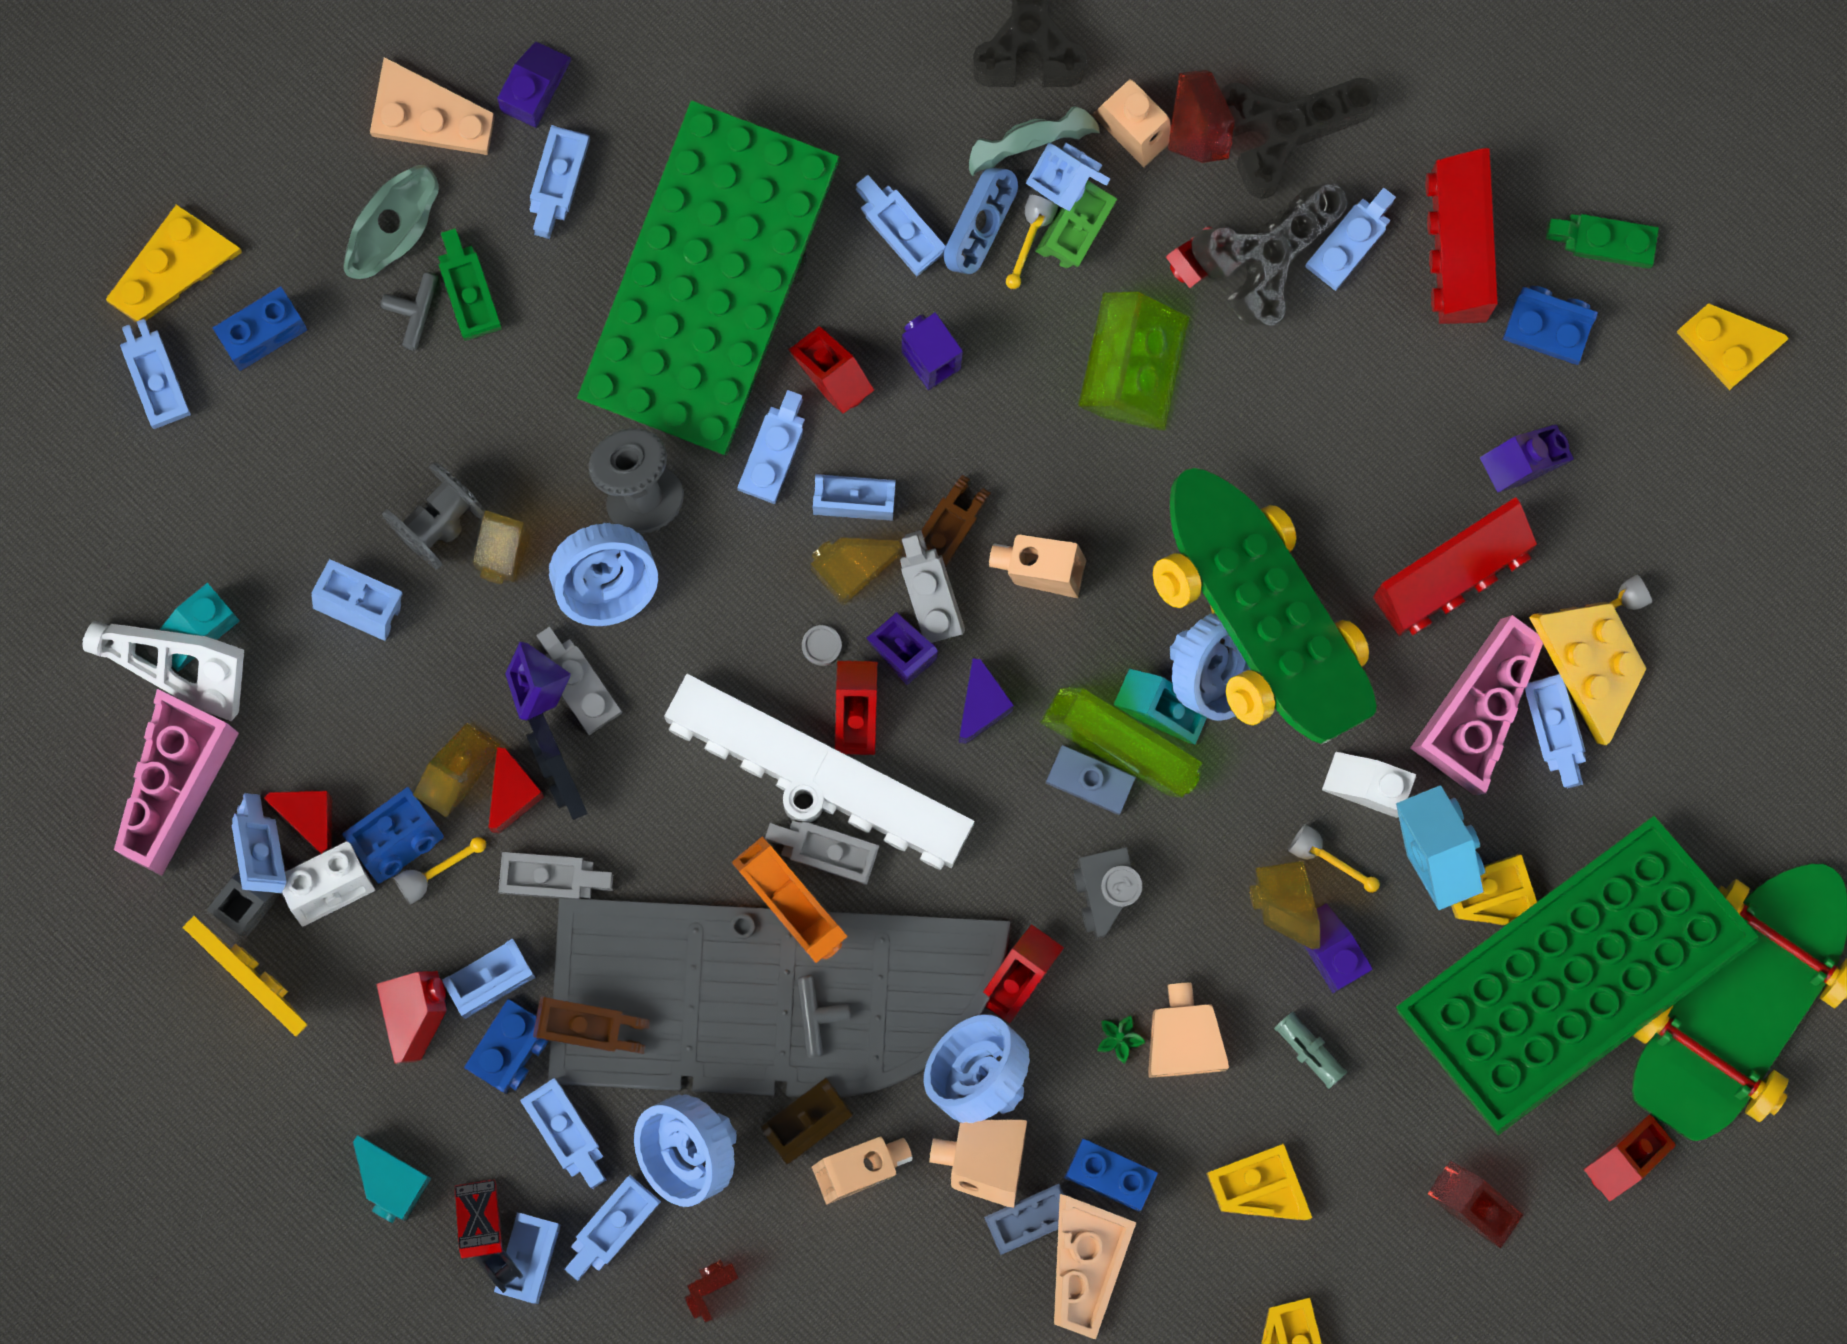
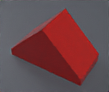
[488,747,544,833]
[264,791,332,854]

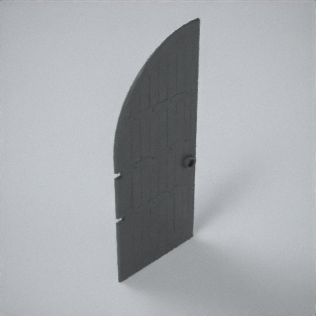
[548,898,1011,1097]

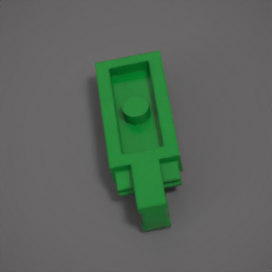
[1545,214,1659,269]
[438,228,502,341]

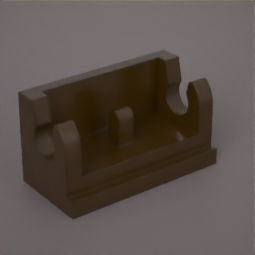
[761,1077,853,1165]

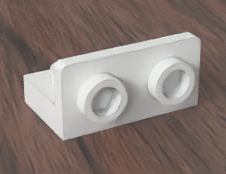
[282,842,375,927]

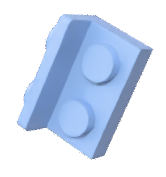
[1026,143,1110,211]

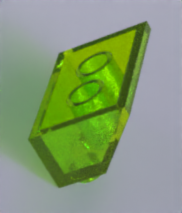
[1078,292,1189,430]

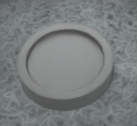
[802,625,842,666]
[1101,866,1142,907]

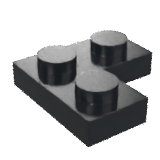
[526,713,588,820]

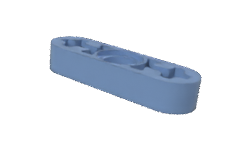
[944,168,1018,274]

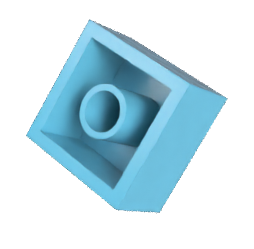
[1396,785,1485,910]

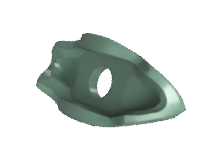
[969,106,1100,176]
[343,165,439,279]

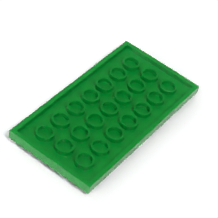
[577,100,841,456]
[1396,816,1759,1136]

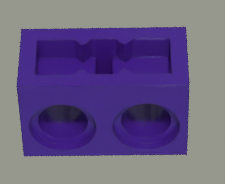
[901,312,963,391]

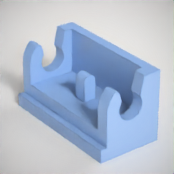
[813,474,896,521]
[311,559,403,641]
[442,939,536,1019]
[494,1212,561,1304]

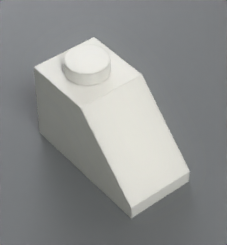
[1322,752,1416,818]

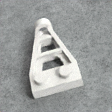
[83,621,244,721]

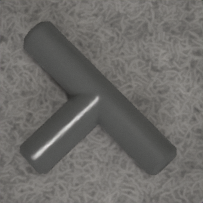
[380,272,439,351]
[798,975,852,1058]

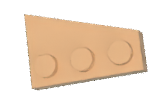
[370,57,495,155]
[1054,1194,1136,1340]

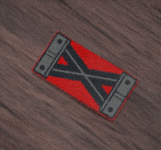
[455,1179,502,1259]

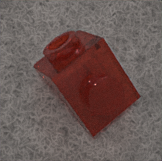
[684,1260,740,1323]

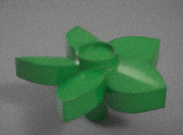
[1097,1015,1146,1065]

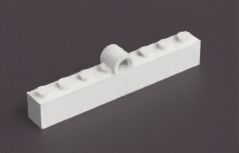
[664,674,975,870]

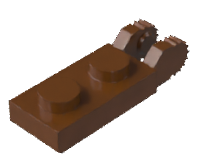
[900,475,991,567]
[533,996,650,1054]

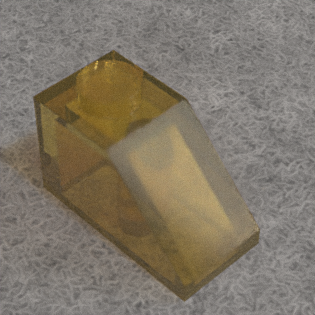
[473,510,530,584]
[811,537,903,606]
[413,723,500,817]
[1249,861,1320,949]

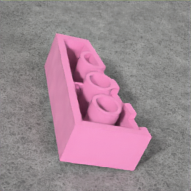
[1410,615,1543,795]
[114,689,239,876]

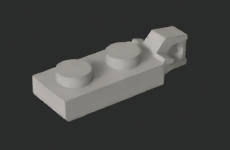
[900,530,965,643]
[536,627,622,735]
[765,820,879,885]
[498,852,614,899]

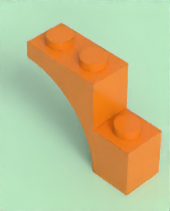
[731,836,848,963]

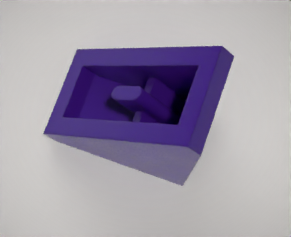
[866,612,938,685]
[505,641,571,720]
[958,658,1014,744]

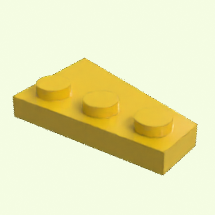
[106,204,242,322]

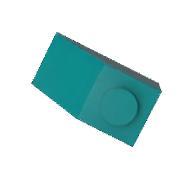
[160,582,240,672]
[1114,669,1207,745]
[353,1135,432,1223]

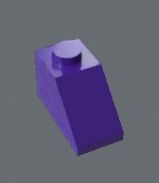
[497,41,571,128]
[1291,903,1373,994]

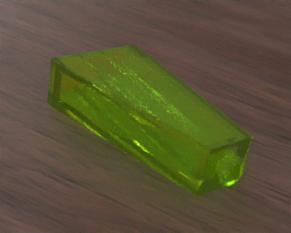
[1040,688,1202,798]

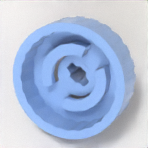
[549,523,658,626]
[1170,613,1251,721]
[924,1015,1030,1123]
[634,1094,737,1207]

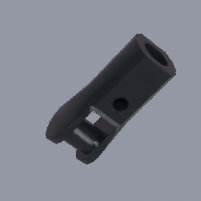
[474,1248,524,1293]

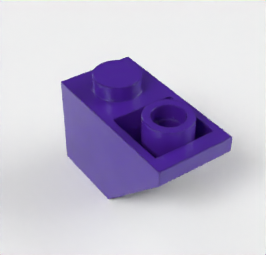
[1480,424,1574,493]

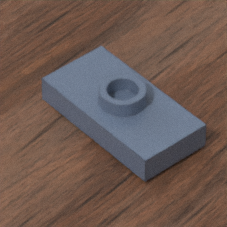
[1046,745,1136,815]
[984,1184,1064,1255]

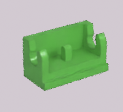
[1035,180,1117,268]

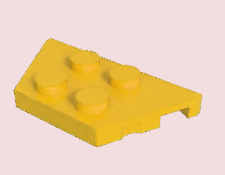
[1529,602,1646,745]
[182,916,308,1037]

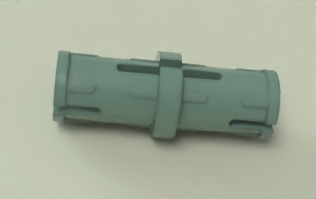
[1274,1011,1348,1089]

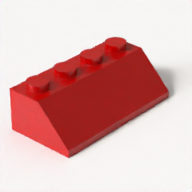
[1425,148,1498,324]
[1373,497,1537,637]

